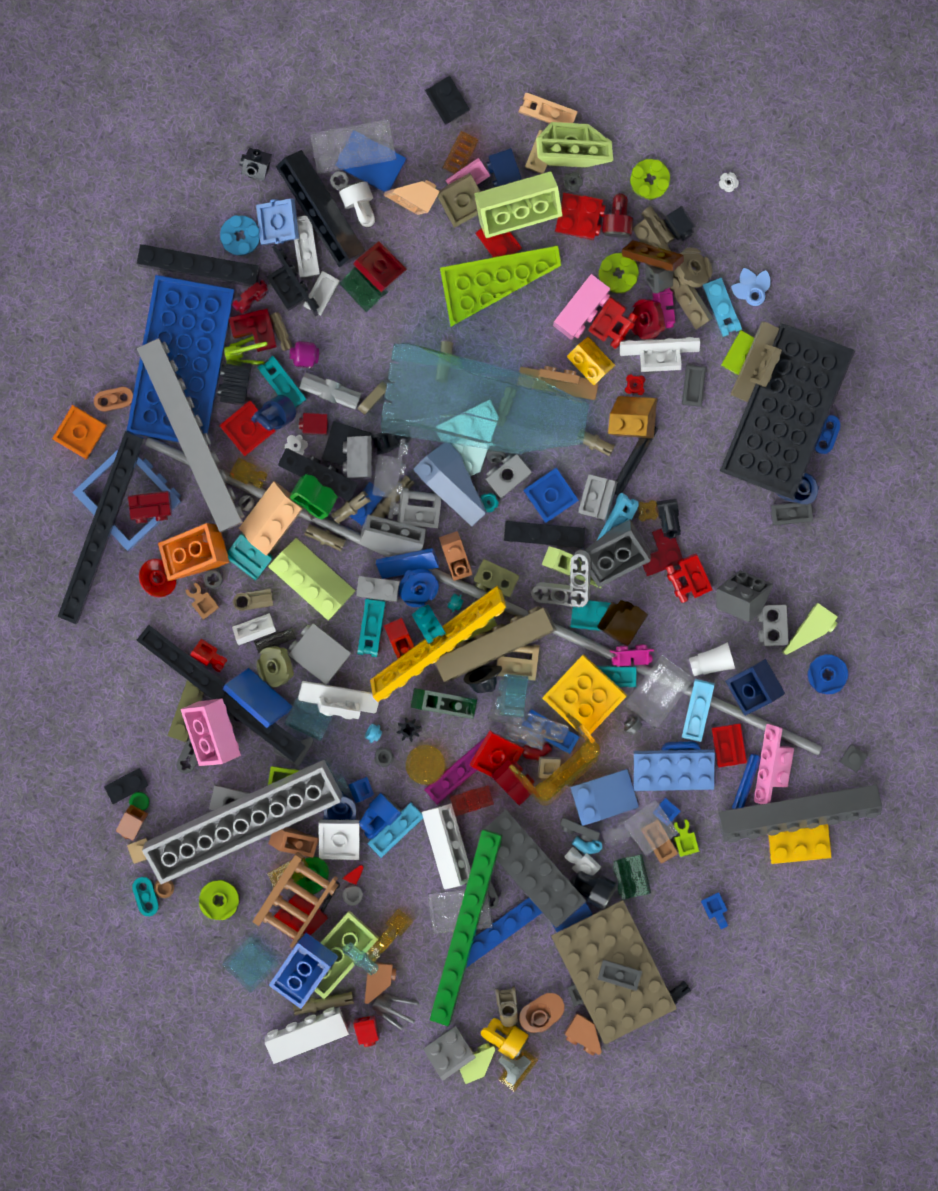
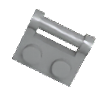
[398,488,442,528]

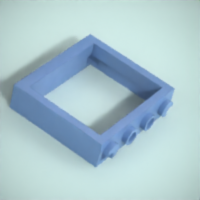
[72,450,181,551]

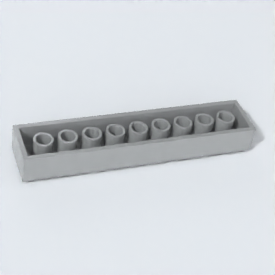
[142,760,342,884]

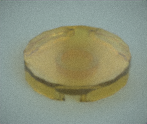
[406,745,446,785]

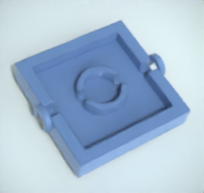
[256,199,299,245]

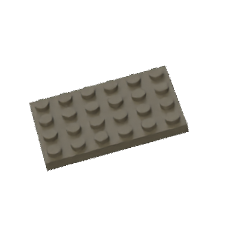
[551,900,677,1044]

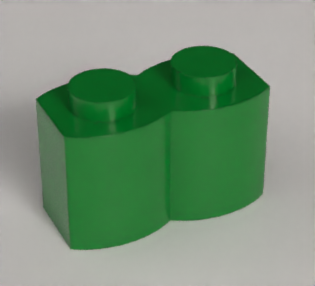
[290,474,338,520]

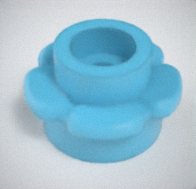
[365,724,382,743]

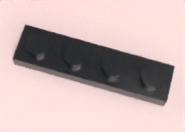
[504,521,585,548]

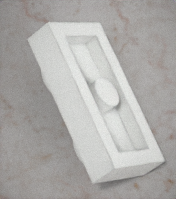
[232,613,276,645]

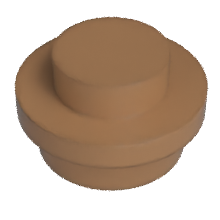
[154,880,174,898]

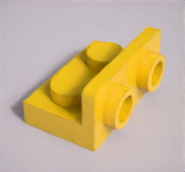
[567,337,616,385]

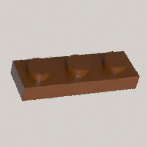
[622,240,684,271]

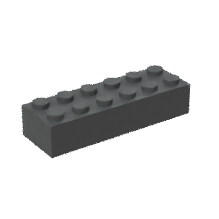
[476,810,586,929]

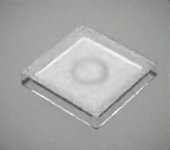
[622,800,678,856]

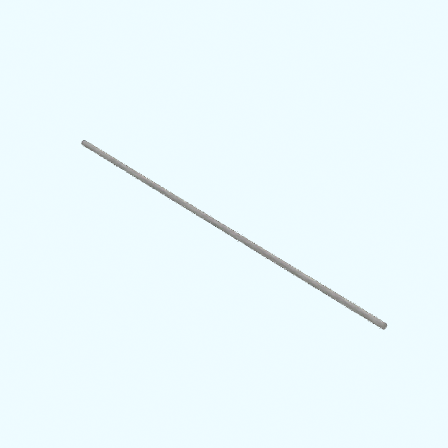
[145,437,822,755]

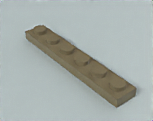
[632,217,713,329]

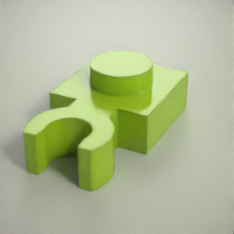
[674,819,700,857]

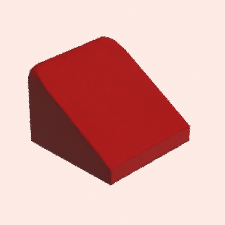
[342,864,365,884]

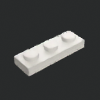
[294,216,320,278]

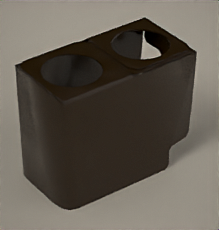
[597,600,648,646]

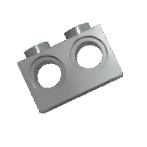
[757,605,788,646]

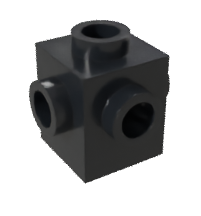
[239,148,272,181]

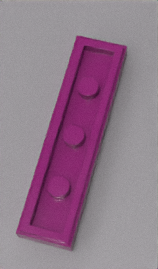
[424,738,485,805]

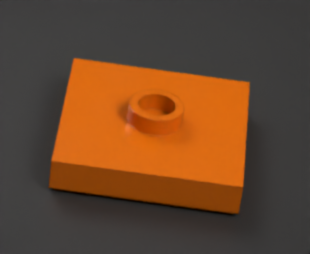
[52,405,107,460]

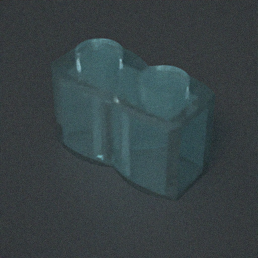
[496,674,528,718]

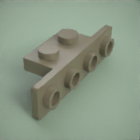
[731,321,782,402]

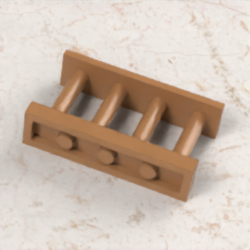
[252,852,338,948]

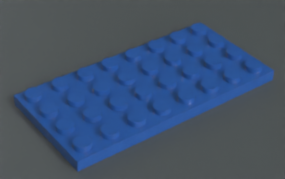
[126,275,235,442]

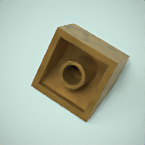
[608,396,657,438]

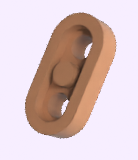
[94,387,133,412]

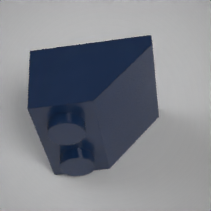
[725,659,786,716]

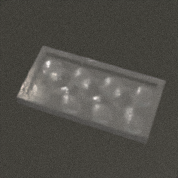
[310,119,396,174]

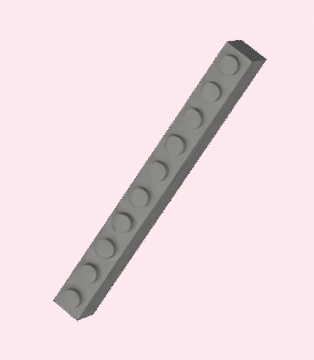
[137,338,244,533]

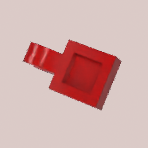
[190,639,227,672]

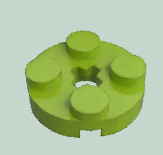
[630,159,670,200]
[598,253,639,294]
[199,880,239,920]

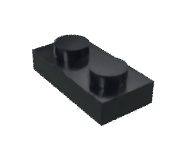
[104,768,149,804]

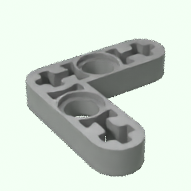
[531,550,591,607]

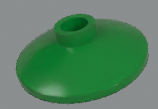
[293,857,329,895]

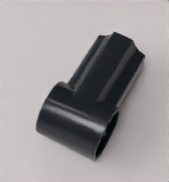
[656,499,681,539]

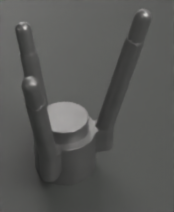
[372,993,419,1030]

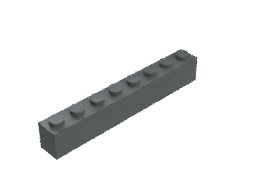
[718,784,882,842]

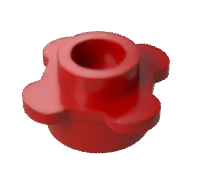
[625,374,646,395]

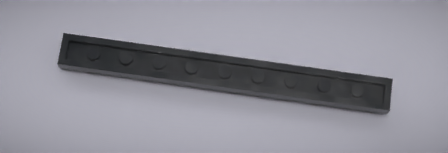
[57,431,145,624]
[136,625,306,763]

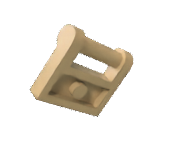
[497,644,540,681]

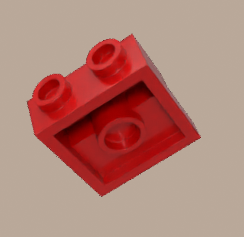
[555,192,606,241]

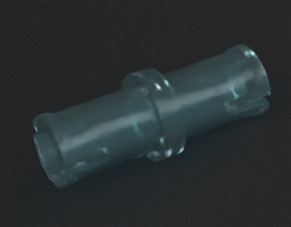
[343,943,379,975]

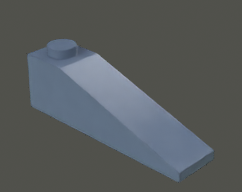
[413,440,487,526]

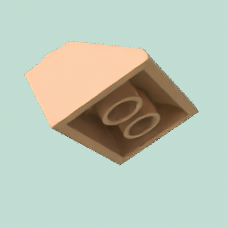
[383,180,440,215]
[239,481,304,556]

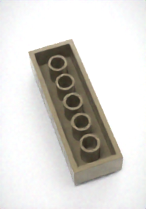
[435,606,557,682]

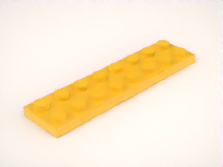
[370,586,506,702]

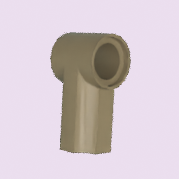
[233,589,273,611]

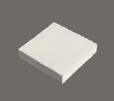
[319,820,359,860]

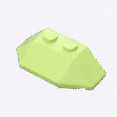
[536,122,613,167]

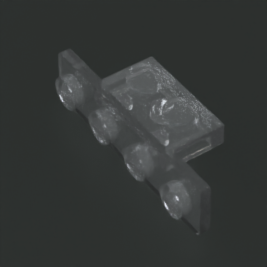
[373,438,409,519]
[487,702,569,750]

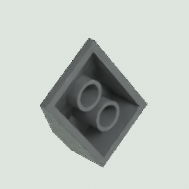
[578,519,651,588]

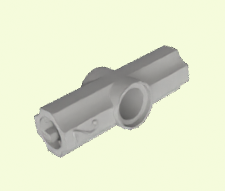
[299,372,362,410]

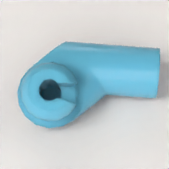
[571,836,602,854]

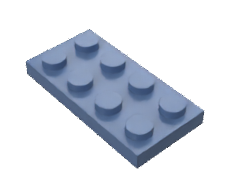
[633,749,715,791]

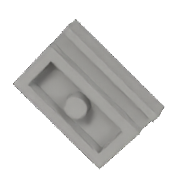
[578,474,618,521]

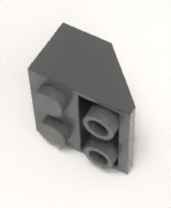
[716,570,773,622]

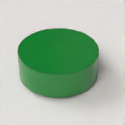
[129,792,150,811]

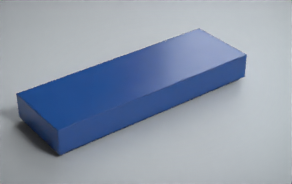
[376,548,439,579]

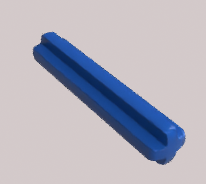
[732,754,761,809]

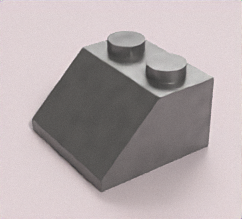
[343,436,371,478]

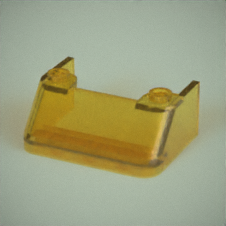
[509,713,600,806]

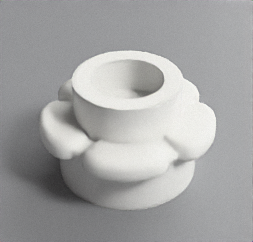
[719,172,739,192]

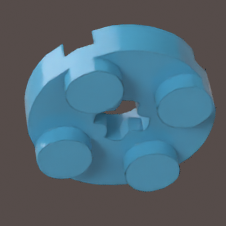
[220,215,260,256]

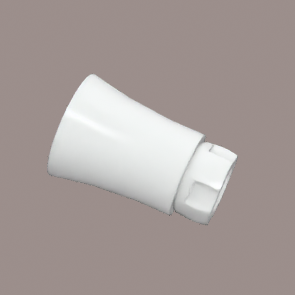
[689,642,735,676]

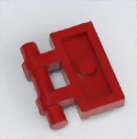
[588,297,638,349]
[665,553,713,603]

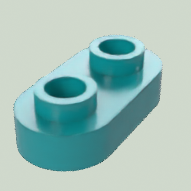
[132,877,159,917]

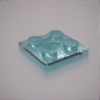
[222,936,279,993]

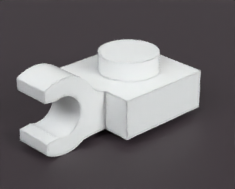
[564,847,601,876]

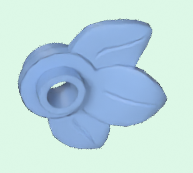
[731,268,770,306]

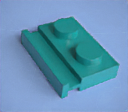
[227,533,274,581]
[570,599,611,631]

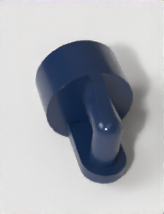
[251,395,296,431]

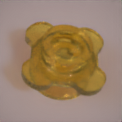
[638,500,658,522]

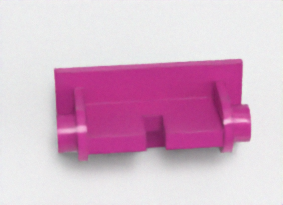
[652,287,675,328]
[610,644,654,667]

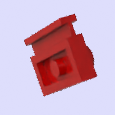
[475,228,522,257]
[711,723,747,768]

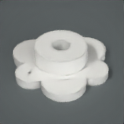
[285,435,308,455]

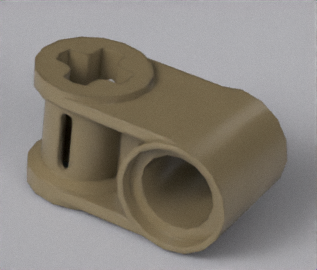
[495,986,518,1027]

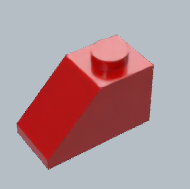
[384,618,414,658]
[353,1015,379,1047]

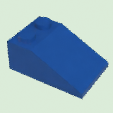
[269,933,339,1009]

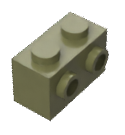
[473,559,520,599]

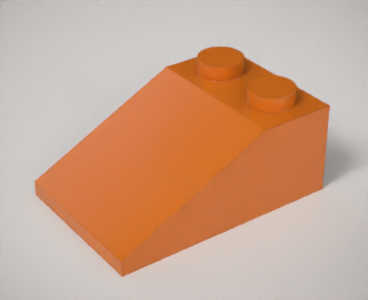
[158,523,229,581]

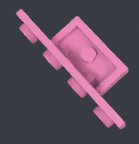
[754,724,794,804]

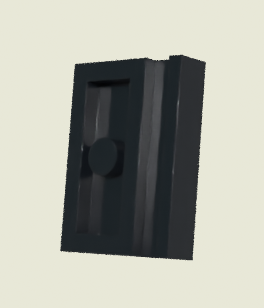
[425,76,470,125]

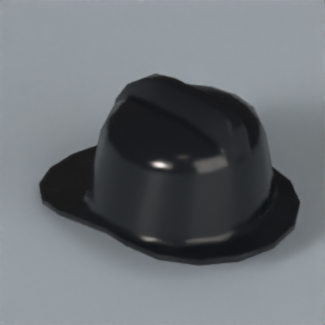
[463,665,502,693]

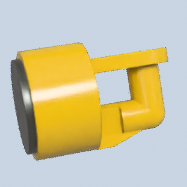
[481,1018,529,1060]

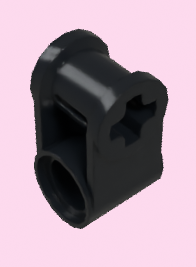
[371,428,411,455]

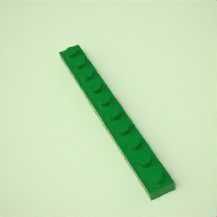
[429,829,503,1026]

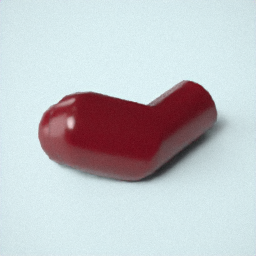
[522,742,552,761]

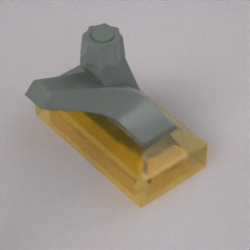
[498,1048,538,1092]

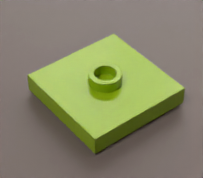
[721,330,754,375]

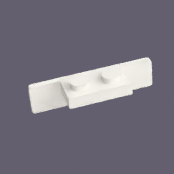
[620,337,700,372]
[298,681,379,719]

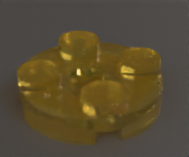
[366,925,400,963]

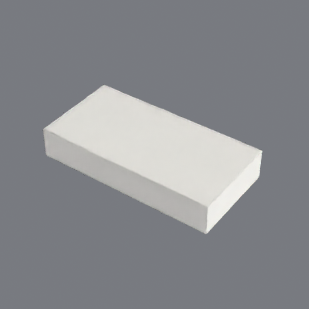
[303,271,340,316]

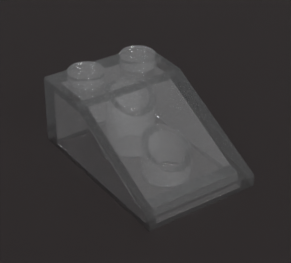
[623,655,694,729]

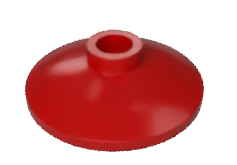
[139,559,176,598]

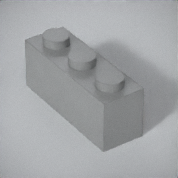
[360,515,426,555]

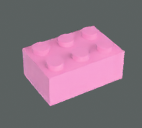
[553,274,611,340]
[181,699,241,766]

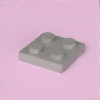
[423,1026,476,1080]

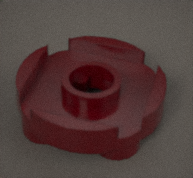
[232,280,268,314]
[630,299,666,339]

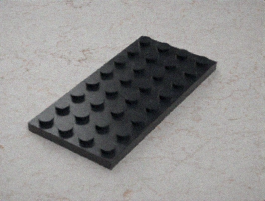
[720,323,855,500]

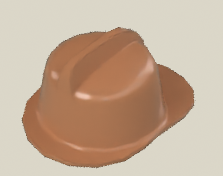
[519,993,565,1033]

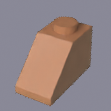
[268,827,319,857]
[365,961,396,1004]

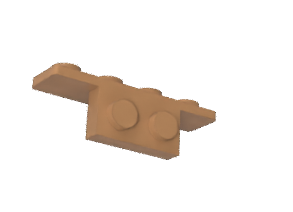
[517,366,599,400]

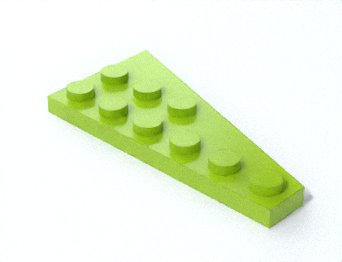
[440,246,561,327]

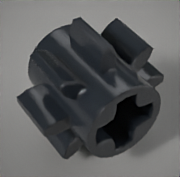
[397,717,421,742]

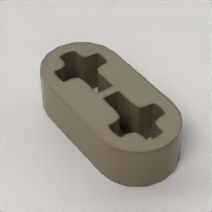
[357,381,390,415]

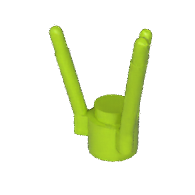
[224,336,267,365]

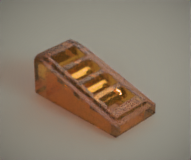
[442,131,479,174]

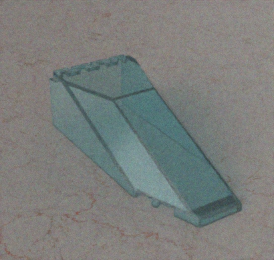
[381,343,589,454]

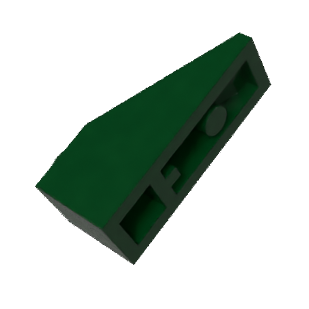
[410,688,477,719]

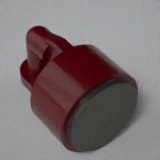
[602,193,633,238]

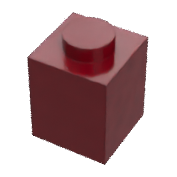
[299,413,328,435]

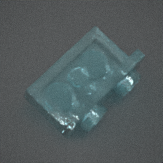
[284,697,332,741]

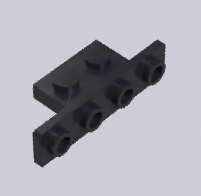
[266,245,319,317]
[278,448,358,501]

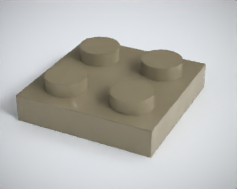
[437,173,480,228]

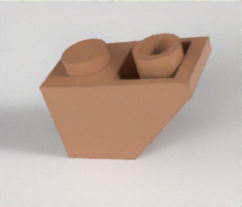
[439,531,473,581]
[564,1012,601,1056]

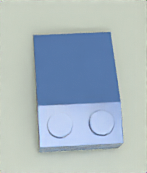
[570,769,639,826]

